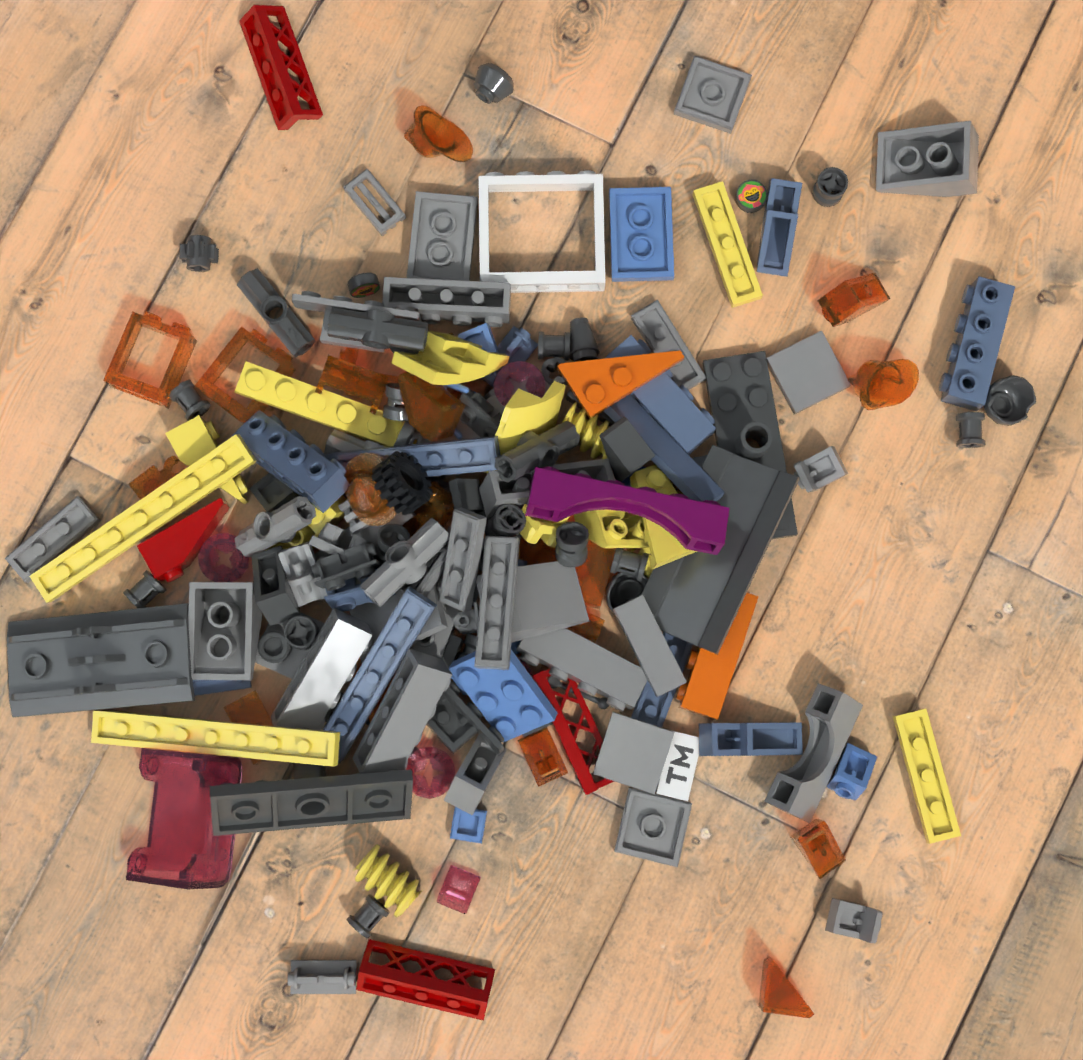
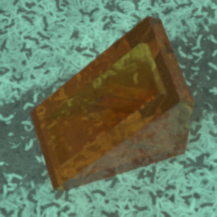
[518,727,568,787]
[790,818,846,879]
[758,956,814,1018]

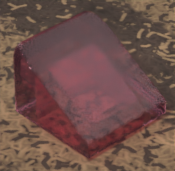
[437,865,481,914]

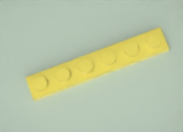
[235,361,426,447]

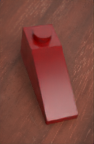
[137,497,230,583]

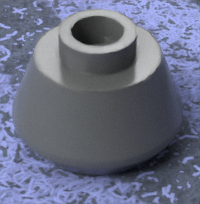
[474,63,514,104]

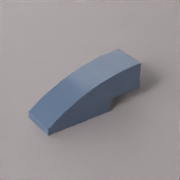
[756,178,803,277]
[699,722,803,756]

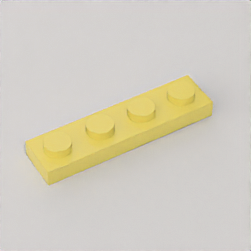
[692,181,763,308]
[893,709,961,844]

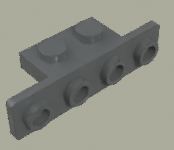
[426,681,504,756]

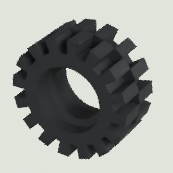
[372,451,433,515]

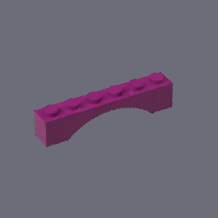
[525,467,730,555]

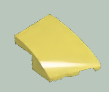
[391,331,510,385]
[484,381,566,473]

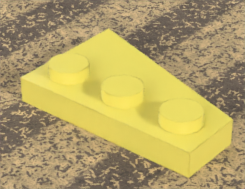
[630,465,697,570]

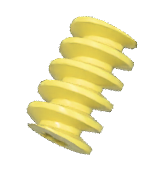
[562,402,609,459]
[353,844,424,917]

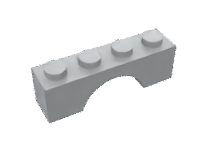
[764,683,863,823]

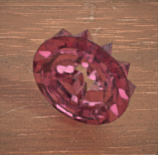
[494,361,545,407]
[198,533,249,582]
[405,746,455,799]

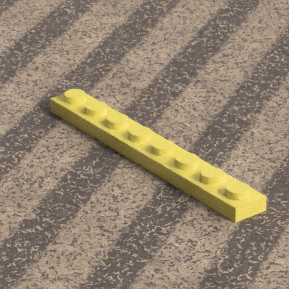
[30,434,257,603]
[91,710,340,767]

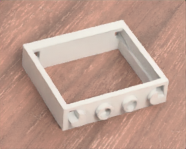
[479,170,605,293]

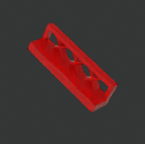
[239,4,323,130]
[532,669,614,795]
[356,939,495,1021]

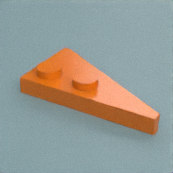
[557,350,684,419]

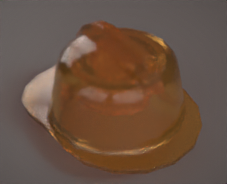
[404,105,473,162]
[848,359,919,410]
[344,452,397,526]

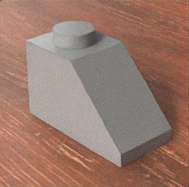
[444,735,507,815]

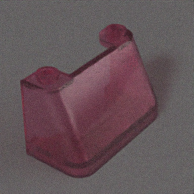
[126,748,242,890]

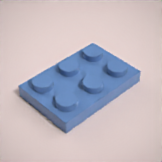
[609,187,674,282]
[449,650,558,742]

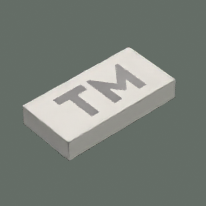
[656,730,699,802]

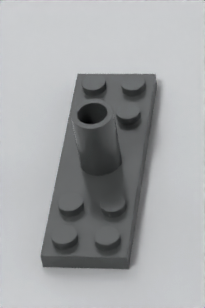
[702,351,798,540]
[210,763,413,836]

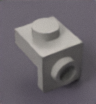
[794,446,848,493]
[825,898,883,944]

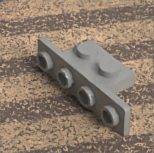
[292,291,421,352]

